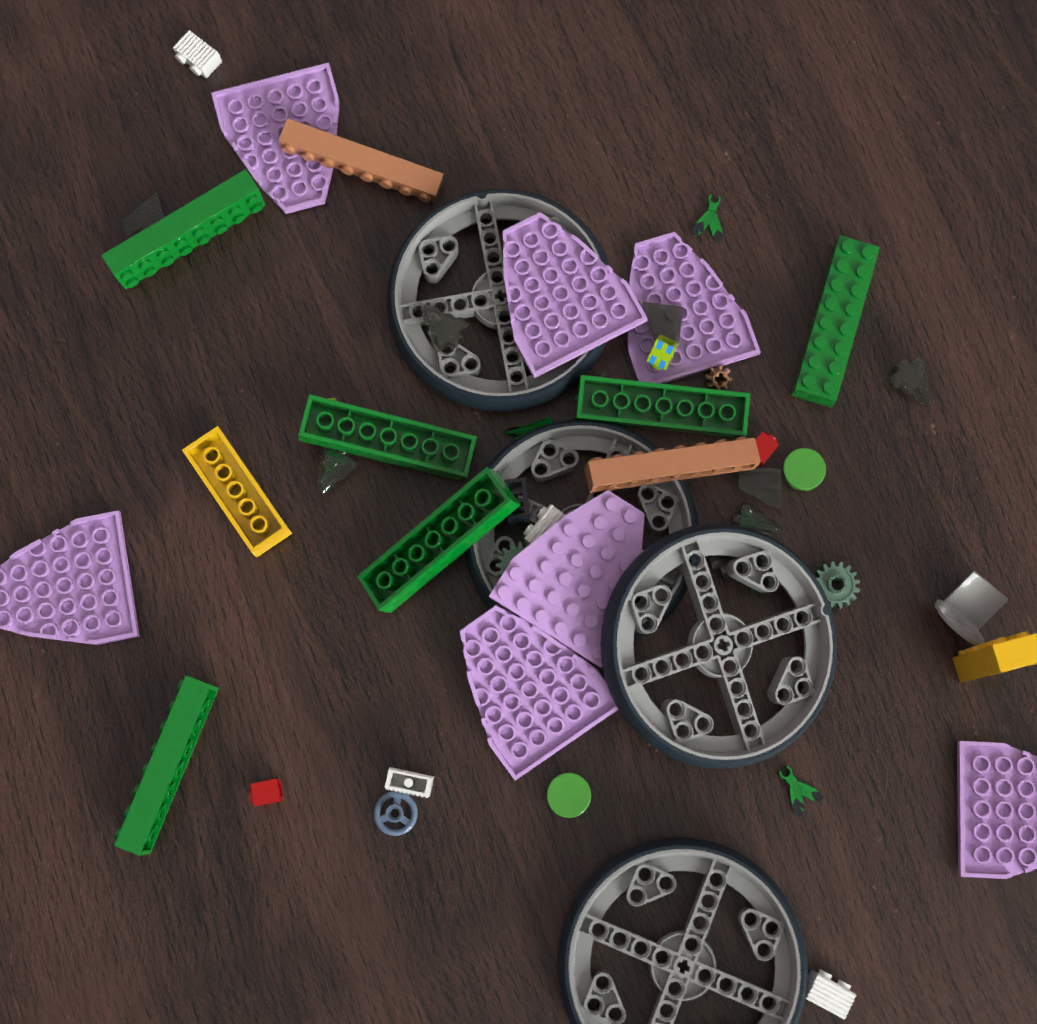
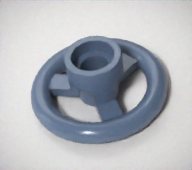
[374,791,418,836]

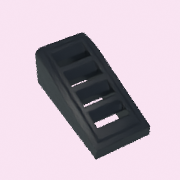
[504,477,530,526]

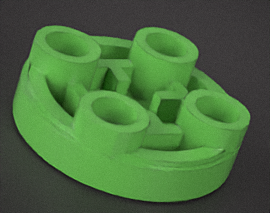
[782,448,826,491]
[547,773,591,818]

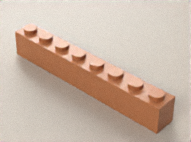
[279,118,444,203]
[584,436,761,493]

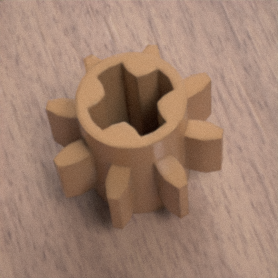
[705,364,733,390]

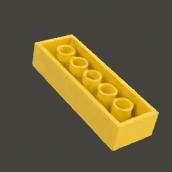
[182,426,292,557]
[952,631,1037,683]

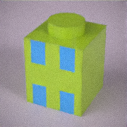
[646,334,679,370]

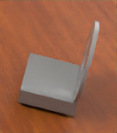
[934,570,1008,646]

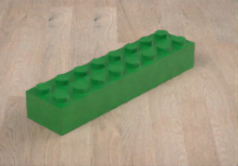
[101,169,266,289]
[791,235,880,408]
[574,375,751,438]
[299,394,477,482]
[357,467,521,613]
[114,675,219,856]

